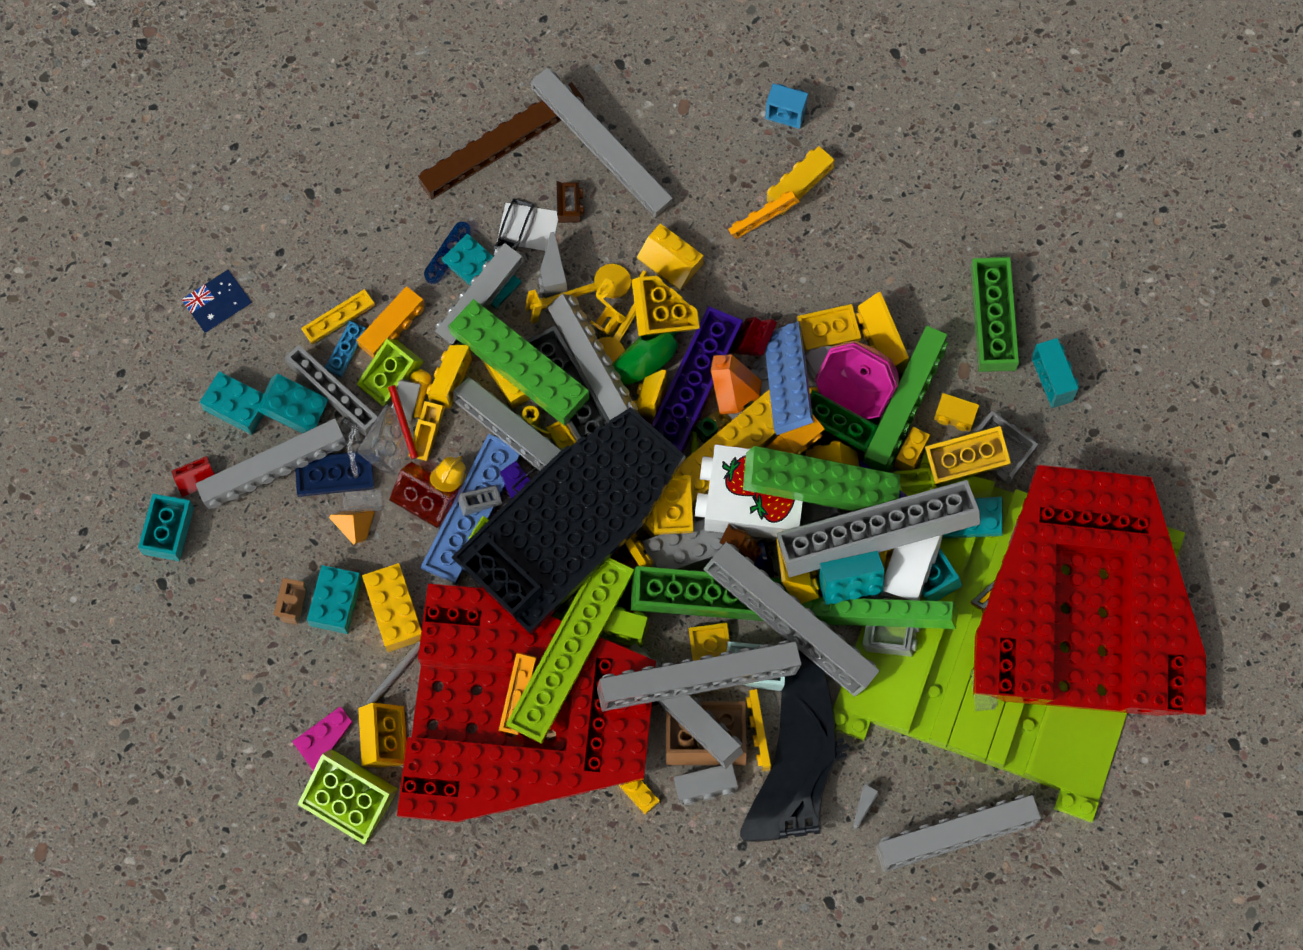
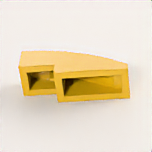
[408,401,445,461]

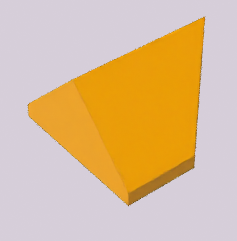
[329,508,375,545]

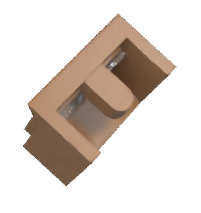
[273,578,307,625]

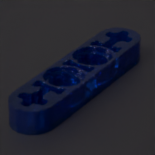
[424,222,471,284]

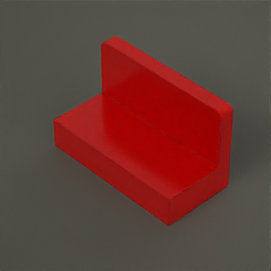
[171,456,215,497]

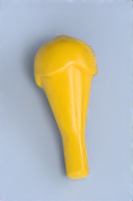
[410,369,431,418]

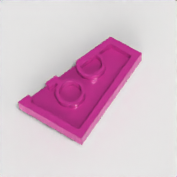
[292,706,352,771]

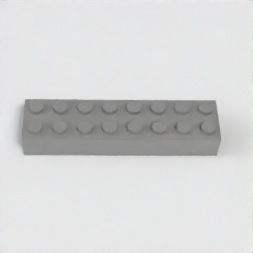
[876,794,1041,873]

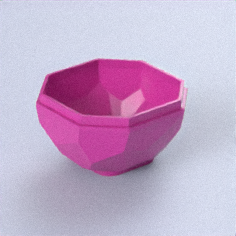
[815,341,899,419]

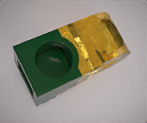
[694,409,732,444]

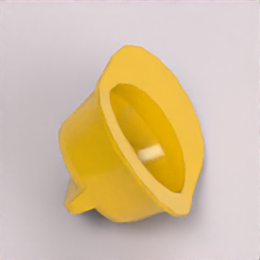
[430,456,466,492]

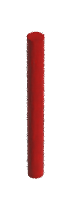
[388,385,418,460]

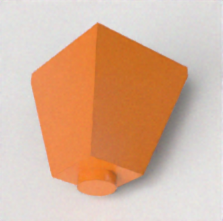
[711,354,762,414]

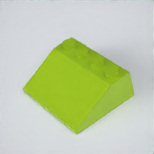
[297,749,398,845]

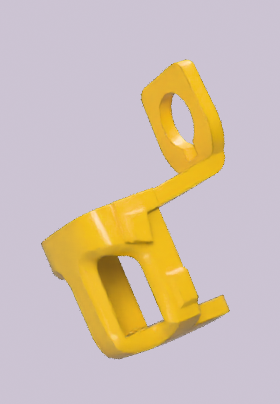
[590,278,626,335]

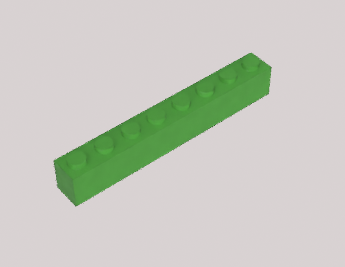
[801,598,958,629]

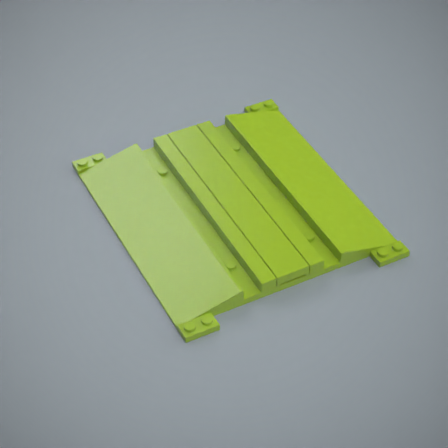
[833,445,1185,823]

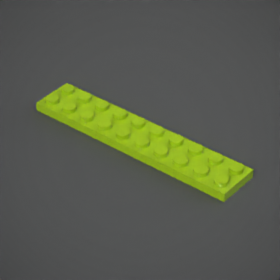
[506,558,634,744]

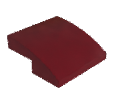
[732,317,777,356]

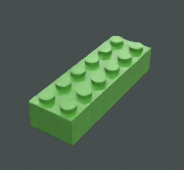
[970,257,1019,372]

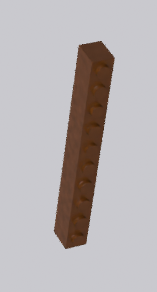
[418,82,585,200]

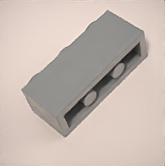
[674,764,738,805]

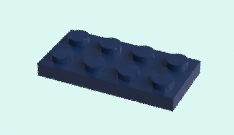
[295,451,374,497]

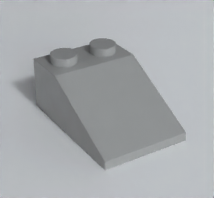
[538,232,567,298]

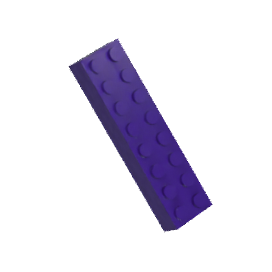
[651,306,743,453]

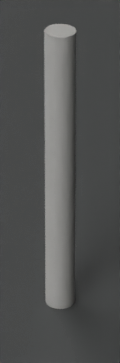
[367,641,420,703]

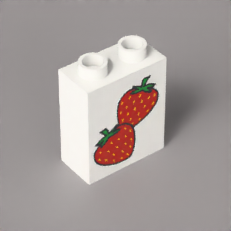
[695,445,803,539]

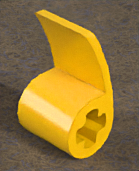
[522,406,551,439]

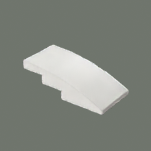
[883,535,943,601]

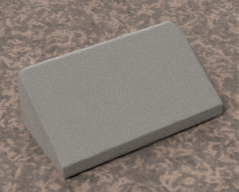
[390,379,421,421]

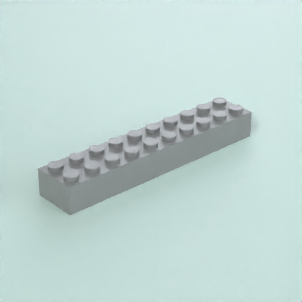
[776,480,980,577]
[642,502,838,571]
[703,542,880,697]
[597,640,801,712]

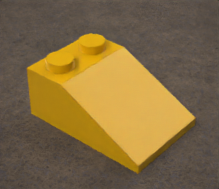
[633,369,667,423]

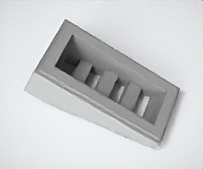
[458,486,502,516]
[853,784,878,829]

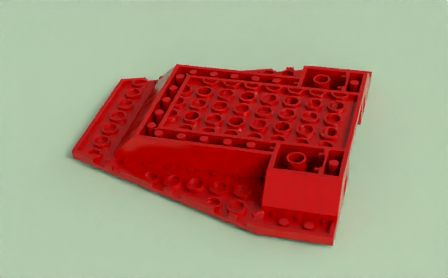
[973,465,1206,716]
[397,584,656,823]

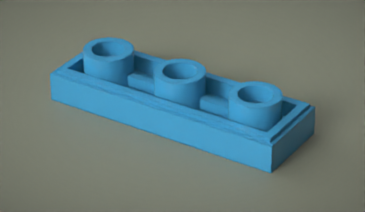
[325,321,367,378]

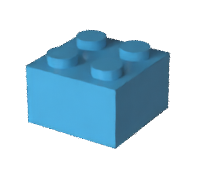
[765,84,808,129]

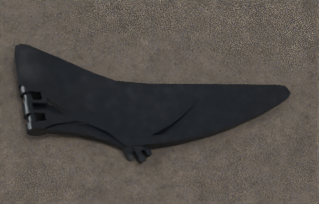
[740,639,850,842]

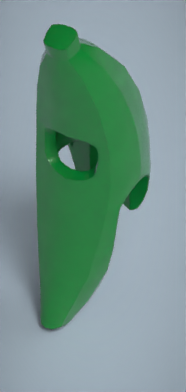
[612,332,678,385]

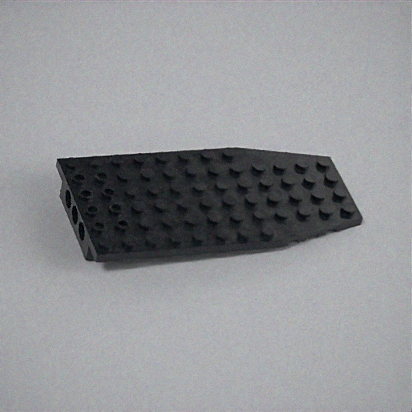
[451,407,686,635]

